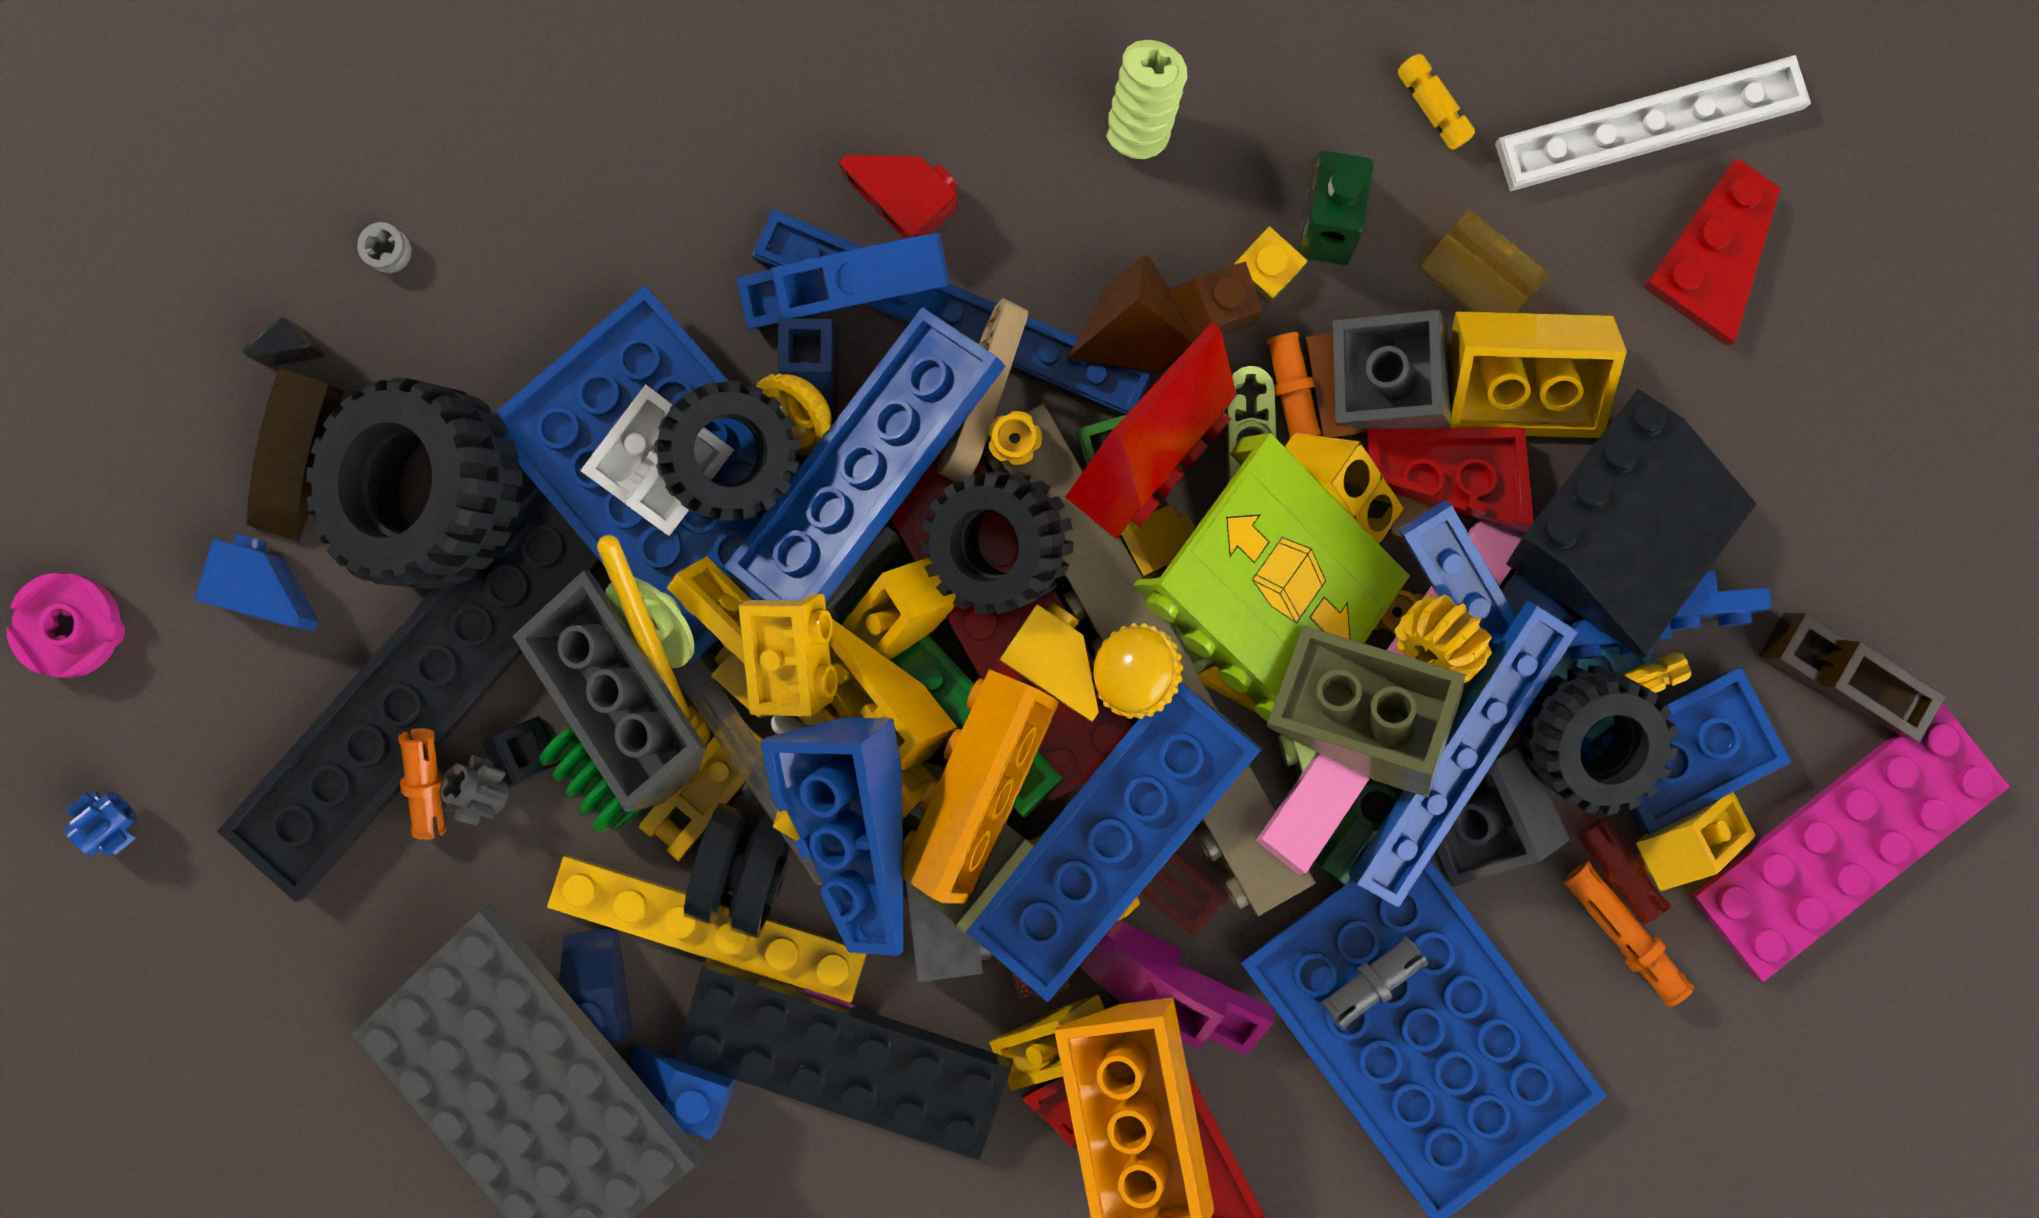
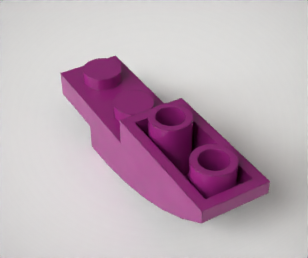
[1079,920,1274,1056]

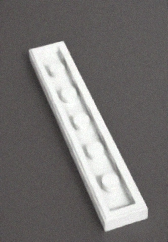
[1495,55,1811,192]

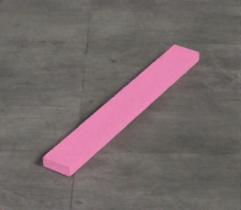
[1256,519,1523,875]

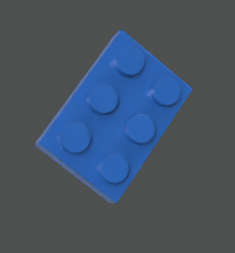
[1595,667,1791,834]

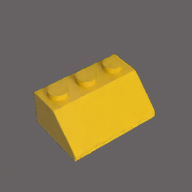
[1449,311,1627,438]

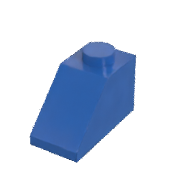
[194,533,319,631]
[628,1043,736,1140]

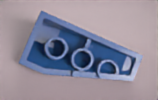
[761,718,903,956]

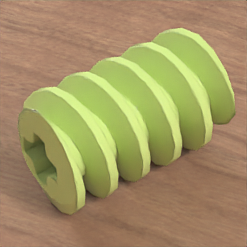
[1106,40,1187,159]

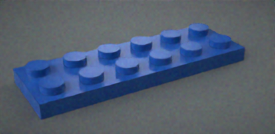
[725,307,1006,603]
[966,681,1262,1002]

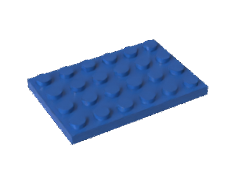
[494,286,801,664]
[1239,860,1607,1218]

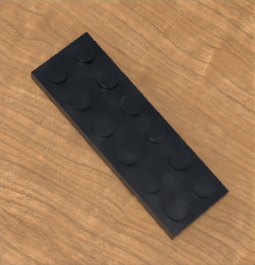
[675,958,1013,1161]

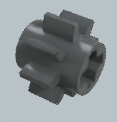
[440,755,508,826]

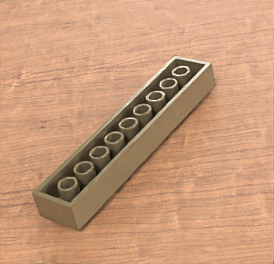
[983,403,1316,916]

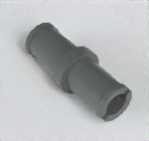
[1321,936,1428,1031]

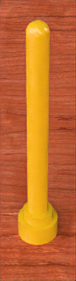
[597,535,711,745]

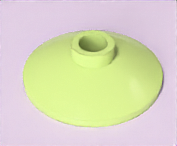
[605,578,694,668]

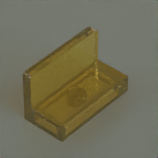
[1420,208,1551,313]

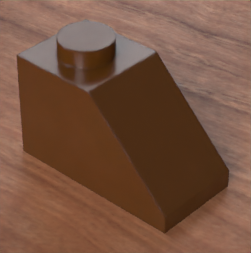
[1169,261,1263,339]

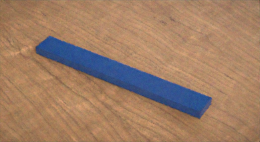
[752,209,1153,416]

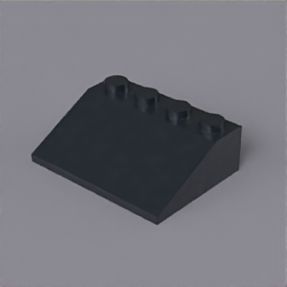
[1506,389,1757,659]

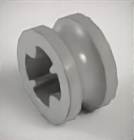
[357,222,412,274]

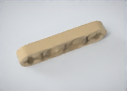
[937,298,1028,482]

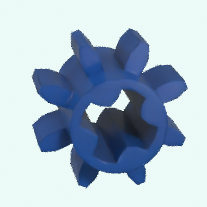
[64,791,137,856]

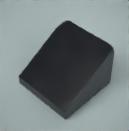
[243,317,325,367]
[483,716,560,789]

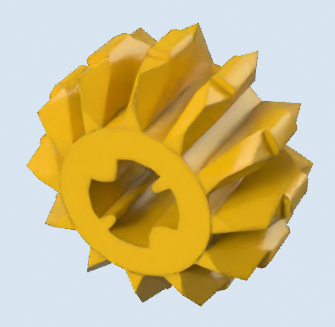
[1394,594,1492,683]

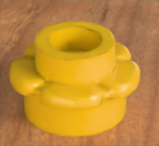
[988,411,1042,466]

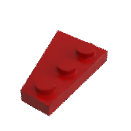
[1643,158,1780,347]
[1364,428,1534,533]

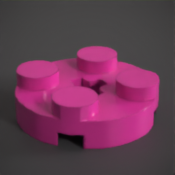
[7,573,125,678]

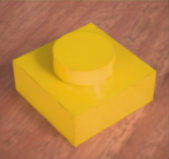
[1234,226,1308,303]

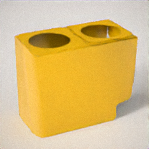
[1285,433,1404,544]

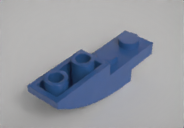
[736,233,950,330]
[1566,571,1772,660]

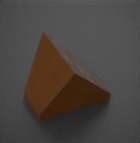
[1067,256,1196,373]

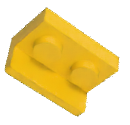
[738,594,838,717]

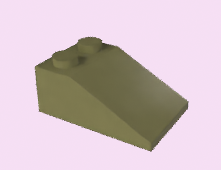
[1267,625,1466,798]

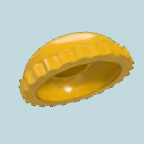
[757,373,832,457]
[1092,623,1183,719]

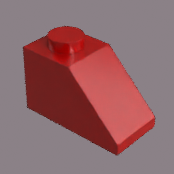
[838,155,959,239]

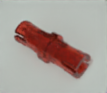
[1578,817,1671,925]

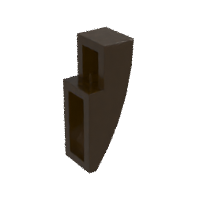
[246,368,344,542]
[1759,613,1946,742]

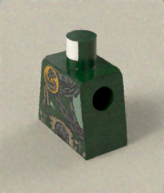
[1297,151,1374,266]

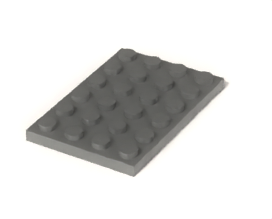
[352,904,705,1218]

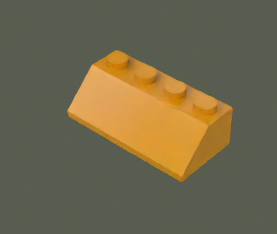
[903,669,1060,904]
[1054,997,1214,1218]

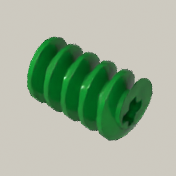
[539,726,648,833]

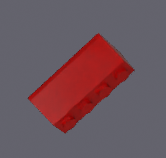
[1065,322,1237,539]

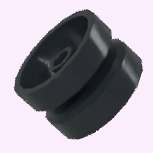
[684,803,792,938]

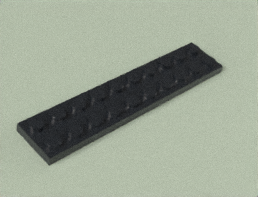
[216,479,602,902]

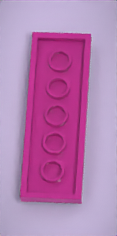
[1689,703,2010,982]

